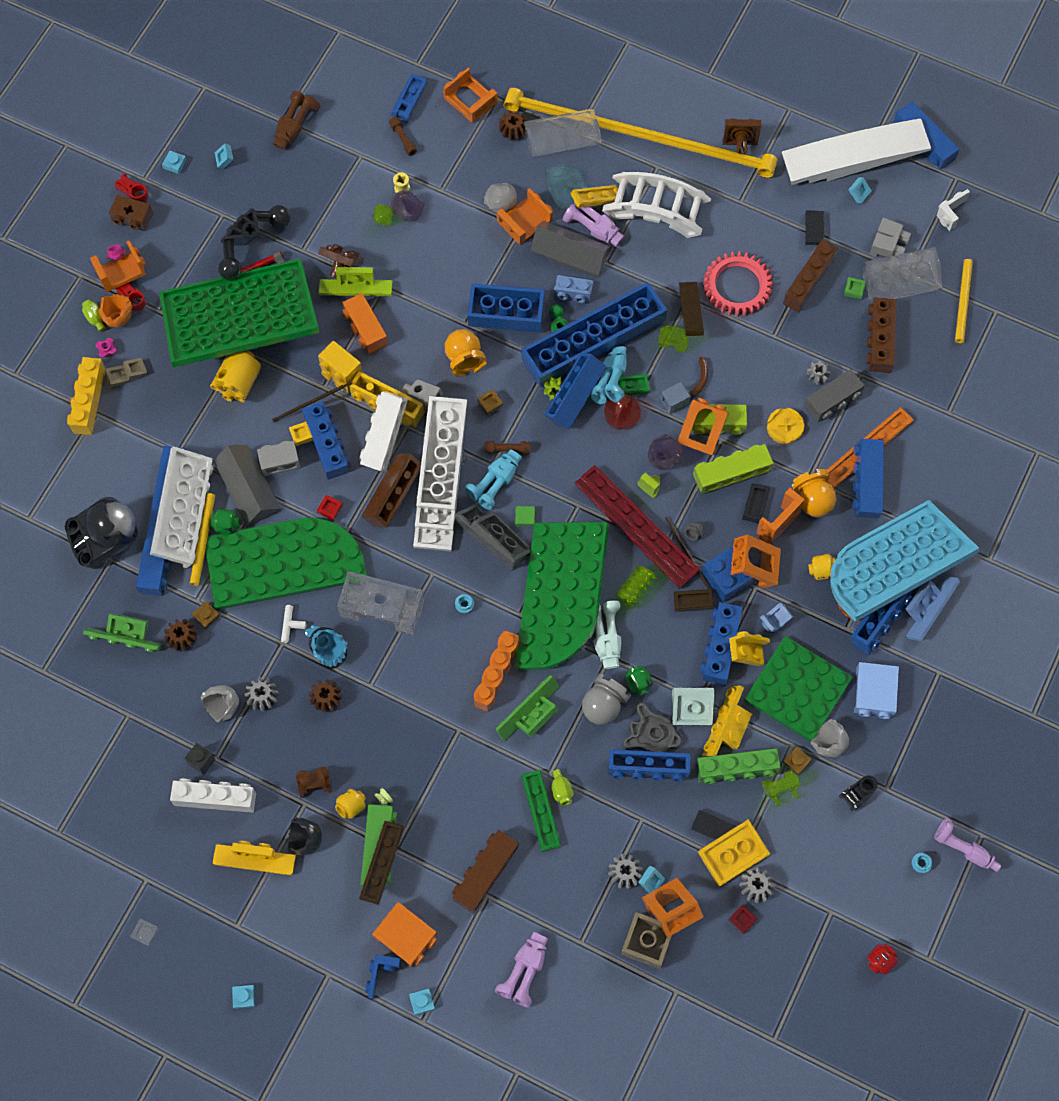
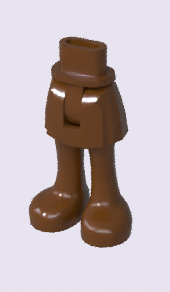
[273,91,321,150]

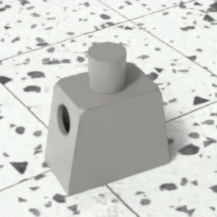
[402,380,444,414]

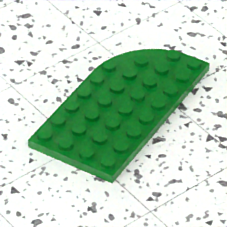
[206,518,368,610]
[515,522,609,670]

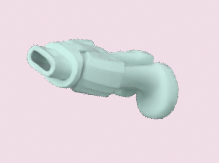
[593,601,621,669]

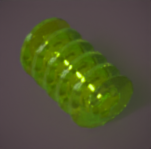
[616,566,657,609]

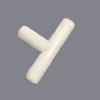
[281,605,307,643]

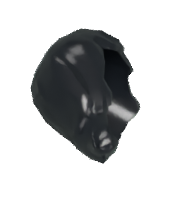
[288,817,322,856]

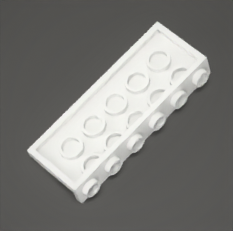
[150,446,213,568]

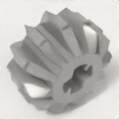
[244,677,279,712]
[608,854,643,889]
[739,868,775,903]

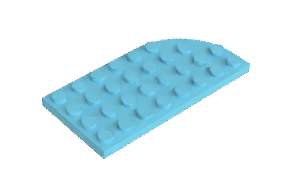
[830,500,979,622]

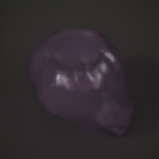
[391,190,425,222]
[648,434,682,470]

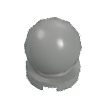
[582,674,631,725]

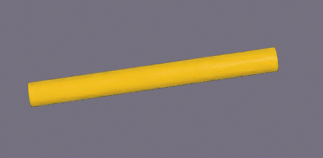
[955,259,973,343]
[189,493,216,586]

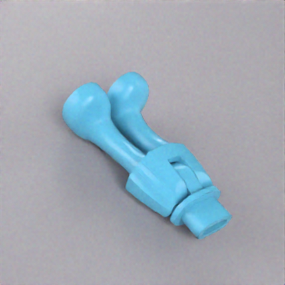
[591,346,627,404]
[464,449,522,510]

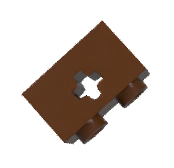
[109,195,154,231]

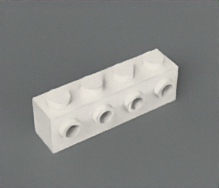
[360,392,408,471]
[170,779,256,813]

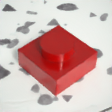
[317,495,343,521]

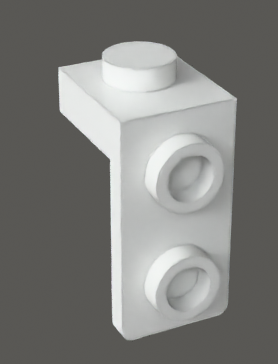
[936,189,970,231]

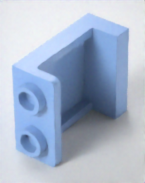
[854,662,899,719]

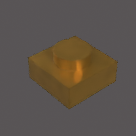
[477,389,503,415]
[192,601,220,629]
[783,747,812,775]

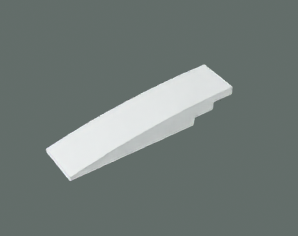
[782,119,931,185]
[413,396,467,552]

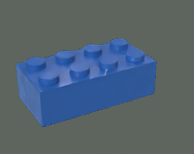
[467,283,545,333]

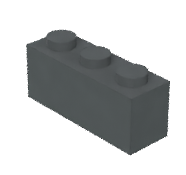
[804,369,865,422]

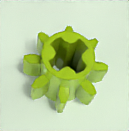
[544,377,562,400]

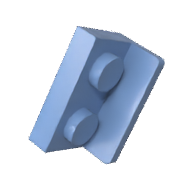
[554,275,593,303]

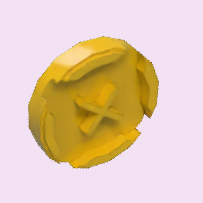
[767,408,804,444]

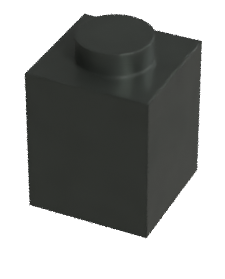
[184,743,216,775]

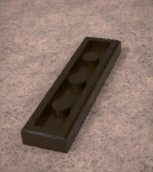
[679,282,704,336]
[359,821,404,906]

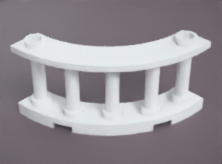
[602,172,711,238]

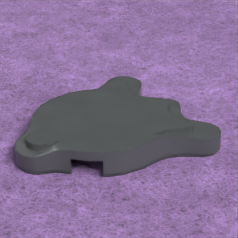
[623,703,681,752]

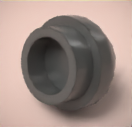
[684,522,704,541]

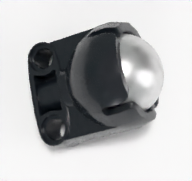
[64,497,138,569]

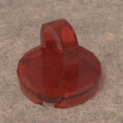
[604,394,641,430]

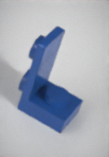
[365,955,401,1000]

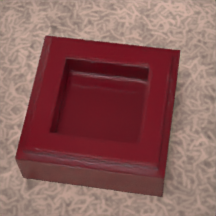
[729,904,758,934]

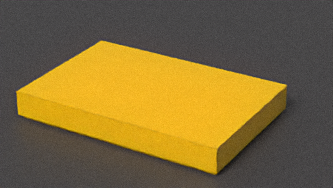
[697,819,770,886]

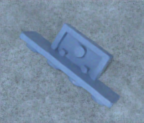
[905,576,960,641]

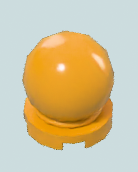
[444,329,487,377]
[791,469,837,518]

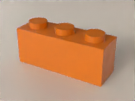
[342,293,388,354]

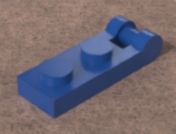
[392,74,428,122]

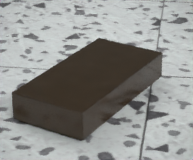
[674,589,714,612]

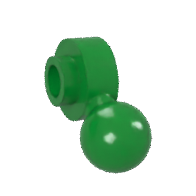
[549,304,569,333]

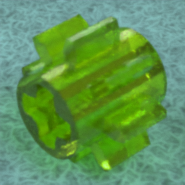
[371,203,394,226]

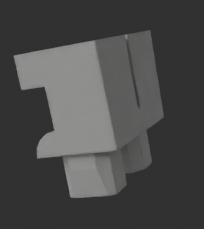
[869,218,911,260]

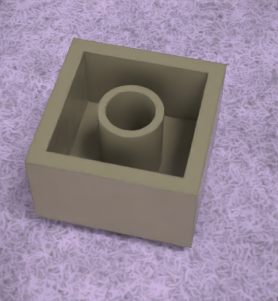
[621,912,671,970]

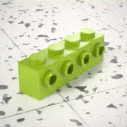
[693,444,774,494]

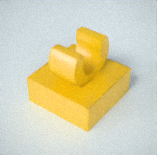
[289,421,313,446]

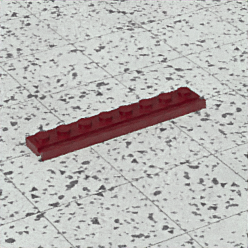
[575,465,700,589]

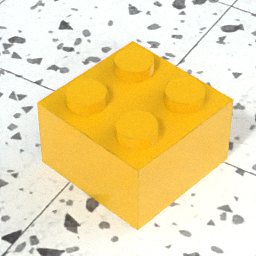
[318,341,363,394]

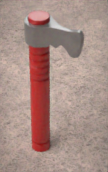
[241,250,284,272]

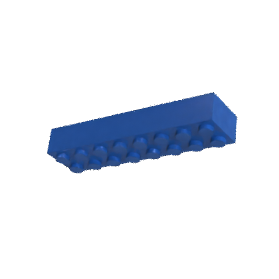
[521,282,667,388]

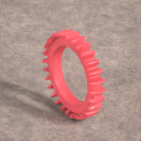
[703,251,773,317]

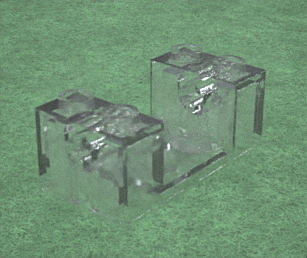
[337,571,425,636]

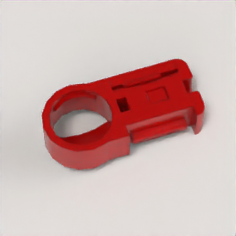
[114,173,149,202]
[115,282,146,311]

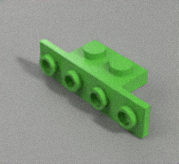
[83,613,164,652]
[496,675,559,741]

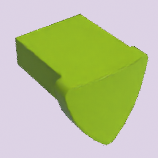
[637,473,660,498]

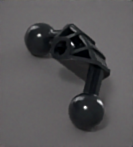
[218,205,291,281]

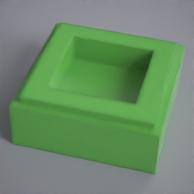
[844,277,866,299]
[515,506,535,526]

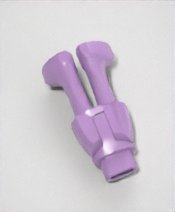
[563,202,624,246]
[934,817,1001,872]
[495,932,548,1008]

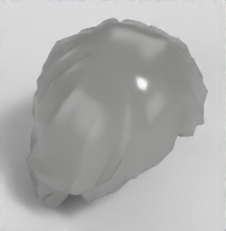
[484,183,517,212]
[201,685,239,723]
[811,719,849,758]

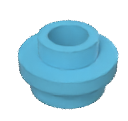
[455,594,474,613]
[912,853,932,873]

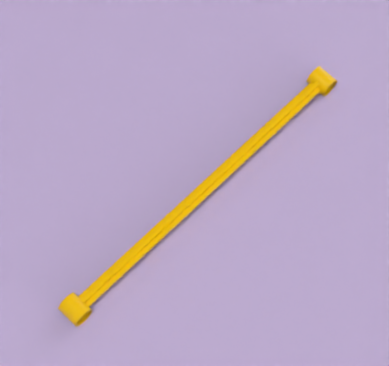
[503,88,778,178]

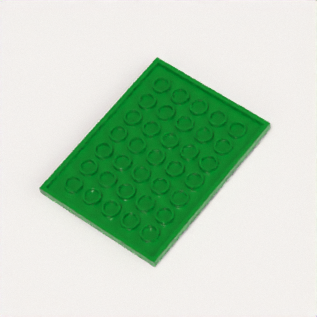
[159,258,320,368]

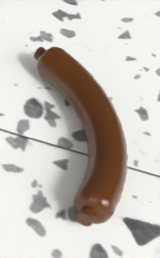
[690,356,708,397]

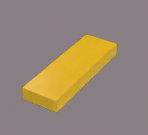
[570,185,618,208]

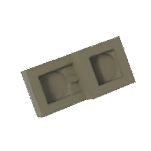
[104,358,147,388]

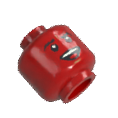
[867,943,898,975]

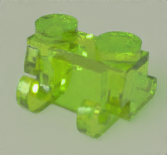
[657,324,690,352]
[761,770,800,807]

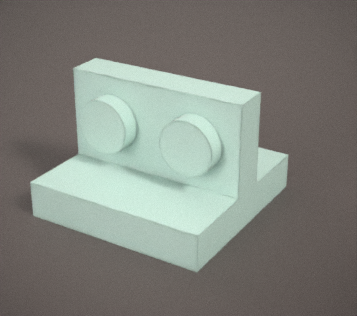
[672,688,714,725]

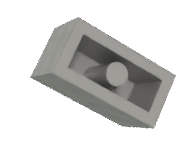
[257,441,301,477]

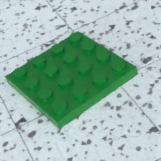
[744,636,852,742]

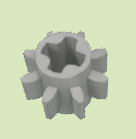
[806,360,831,385]

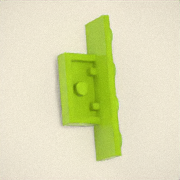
[319,267,393,296]

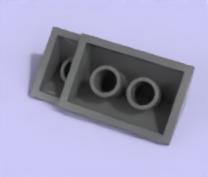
[530,221,610,277]
[214,444,281,527]
[455,504,531,571]

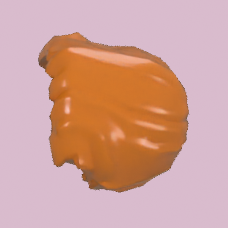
[99,294,132,328]

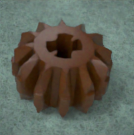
[499,110,528,141]
[164,619,197,652]
[308,678,342,713]

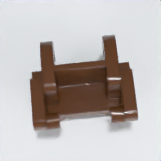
[296,766,332,798]

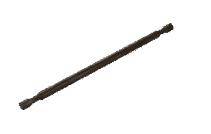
[272,381,352,422]
[665,516,714,593]

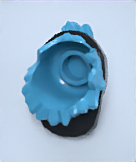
[305,625,348,669]

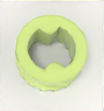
[374,788,394,806]

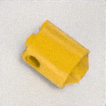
[210,350,262,402]

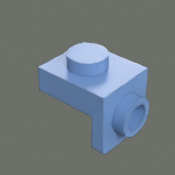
[760,602,794,632]

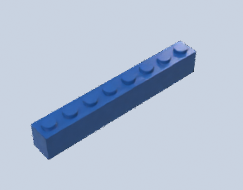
[136,446,186,596]

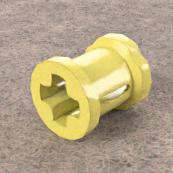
[393,172,410,196]

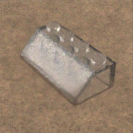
[524,109,602,157]
[862,247,942,303]

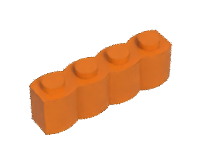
[474,630,519,712]

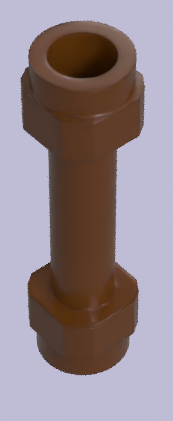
[389,117,417,156]
[485,441,530,454]

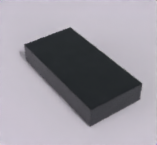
[805,210,824,245]
[742,483,770,524]
[691,810,736,840]

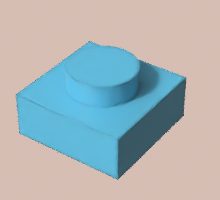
[215,144,233,169]
[162,151,186,174]
[848,177,872,203]
[638,866,665,893]
[232,985,255,1009]
[409,988,435,1015]

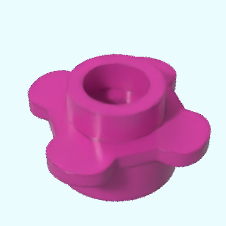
[106,244,127,260]
[96,338,117,358]

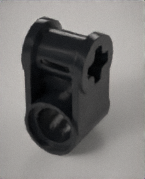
[839,775,878,812]

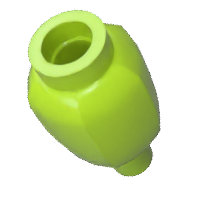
[82,299,105,332]
[551,769,574,806]

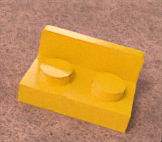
[729,631,770,666]

